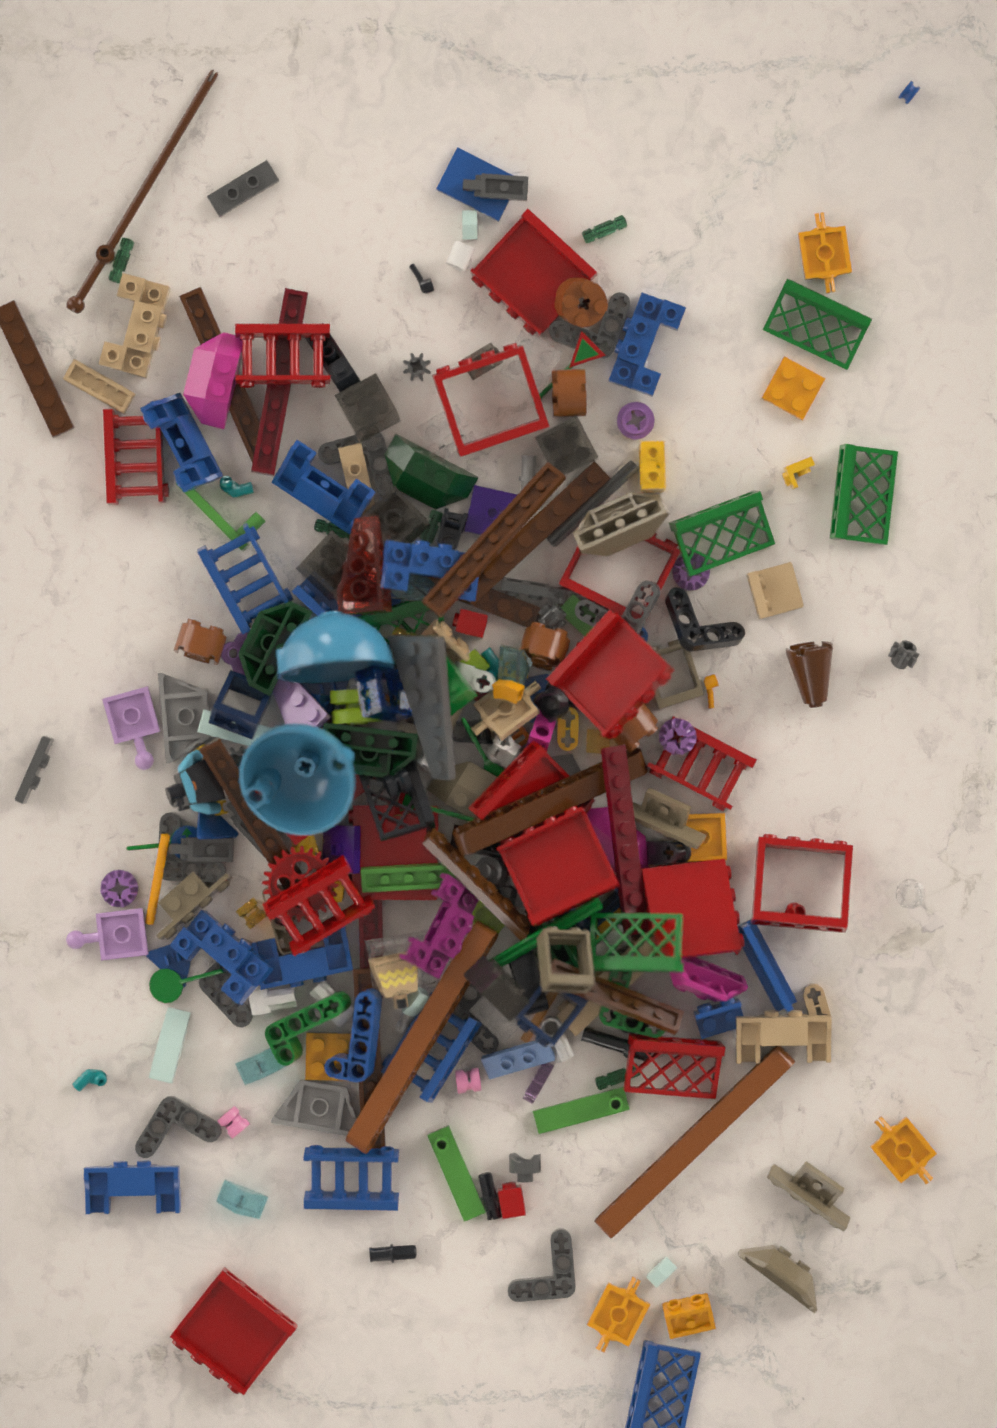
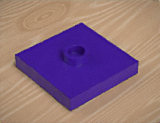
[464,485,518,535]
[322,825,360,874]

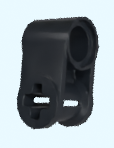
[437,508,468,550]
[452,720,493,744]
[647,840,691,865]

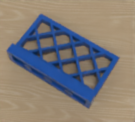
[738,919,798,1012]
[625,1340,701,1428]

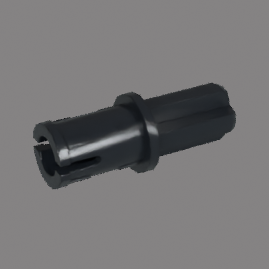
[479,1172,502,1220]
[369,1244,417,1263]

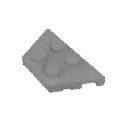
[158,673,212,763]
[271,1079,357,1136]

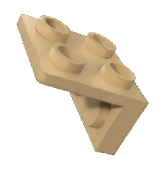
[746,562,804,619]
[419,619,470,664]

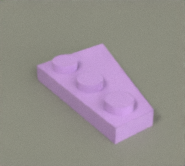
[273,679,331,728]

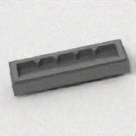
[207,160,279,217]
[15,736,54,804]

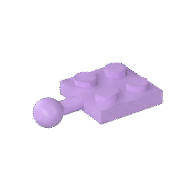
[102,686,161,770]
[66,908,149,961]

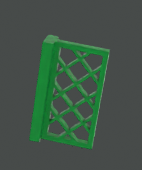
[763,278,872,370]
[829,444,898,545]
[668,491,775,576]
[357,595,445,665]
[590,913,684,973]

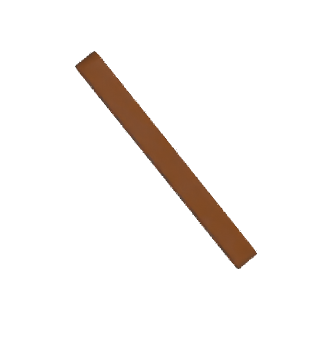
[345,921,499,1154]
[594,1046,795,1239]

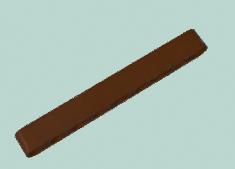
[453,748,648,855]

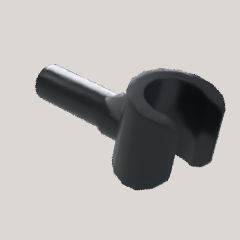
[409,264,434,294]

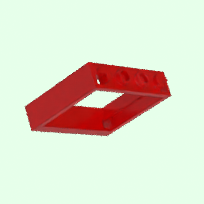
[432,342,550,457]
[558,533,680,619]
[751,834,853,933]

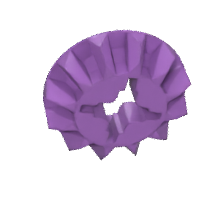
[617,402,655,440]
[672,553,710,591]
[659,718,697,755]
[100,870,138,907]

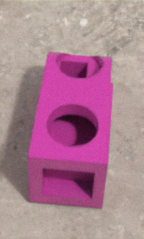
[526,709,556,751]

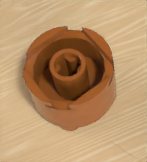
[555,278,608,328]
[552,369,587,417]
[173,619,227,665]
[517,622,570,671]
[612,704,658,752]

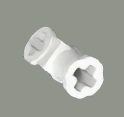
[486,735,521,768]

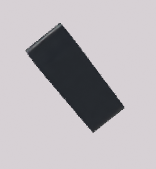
[508,950,549,1016]

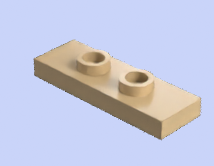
[63,359,136,414]
[338,443,377,515]

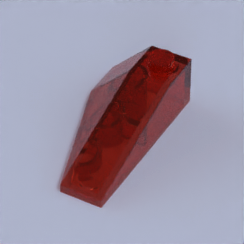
[337,516,392,615]

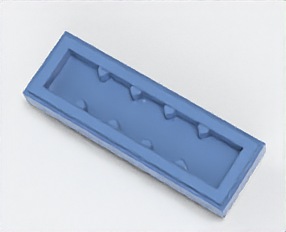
[481,1040,556,1079]

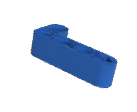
[325,988,382,1082]

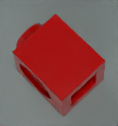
[452,609,489,639]
[498,1182,526,1219]

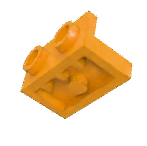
[662,1293,716,1339]

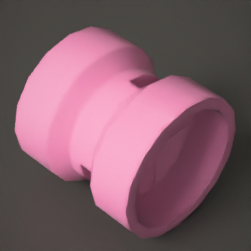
[455,1068,482,1094]
[217,1106,250,1139]

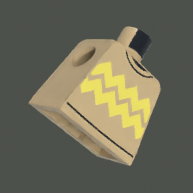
[368,951,418,1009]

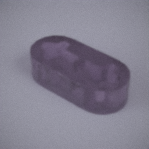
[522,1063,554,1104]

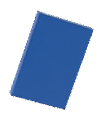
[436,147,511,222]

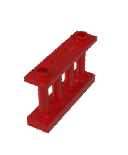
[235,324,331,388]
[103,409,169,505]
[647,716,757,812]
[263,855,376,956]

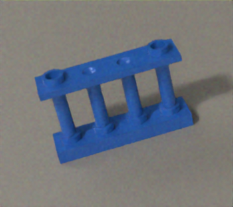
[197,523,294,635]
[381,992,482,1103]
[303,1145,399,1211]

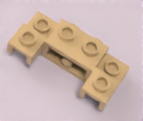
[99,273,170,378]
[736,1010,832,1064]

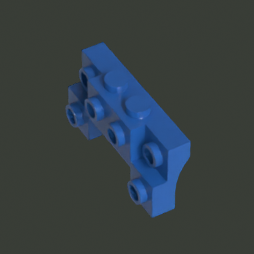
[608,292,686,397]
[140,393,223,493]
[271,440,376,534]
[381,540,478,602]
[169,909,274,1005]
[252,926,354,990]
[84,1161,181,1214]

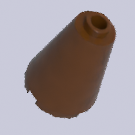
[785,641,833,708]

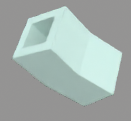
[462,210,477,239]
[402,987,430,1018]
[646,1257,677,1288]

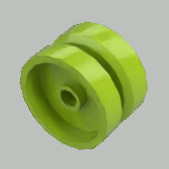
[330,688,383,726]

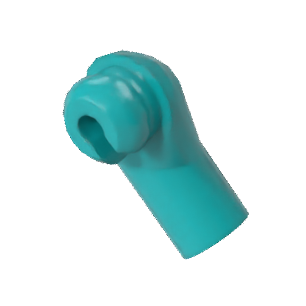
[220,475,254,498]
[481,647,502,683]
[72,1069,107,1092]

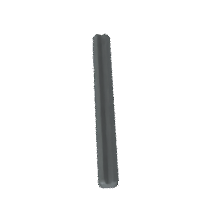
[547,461,639,547]

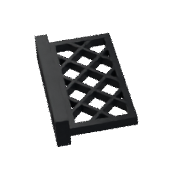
[359,759,435,842]

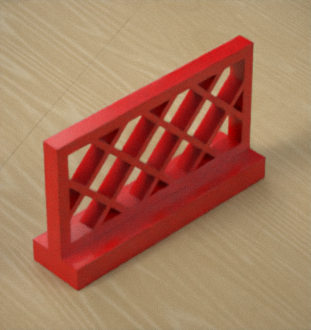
[623,1033,726,1099]

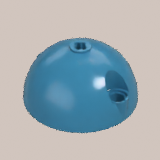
[277,611,394,684]
[239,723,355,835]

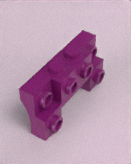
[399,873,479,979]

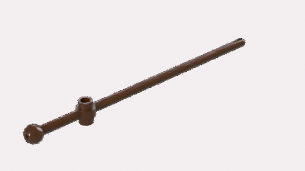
[66,70,218,314]

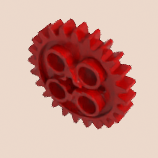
[262,845,339,923]

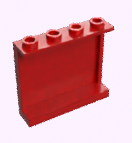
[470,208,597,337]
[546,610,674,739]
[468,740,596,841]
[348,805,439,900]
[496,806,620,927]
[641,858,744,959]
[170,1267,298,1395]

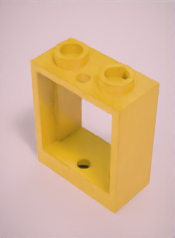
[639,441,666,493]

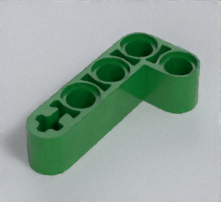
[265,991,351,1066]

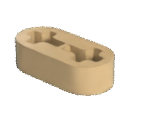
[803,983,831,1015]

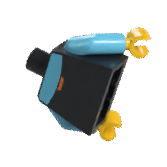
[165,744,228,816]

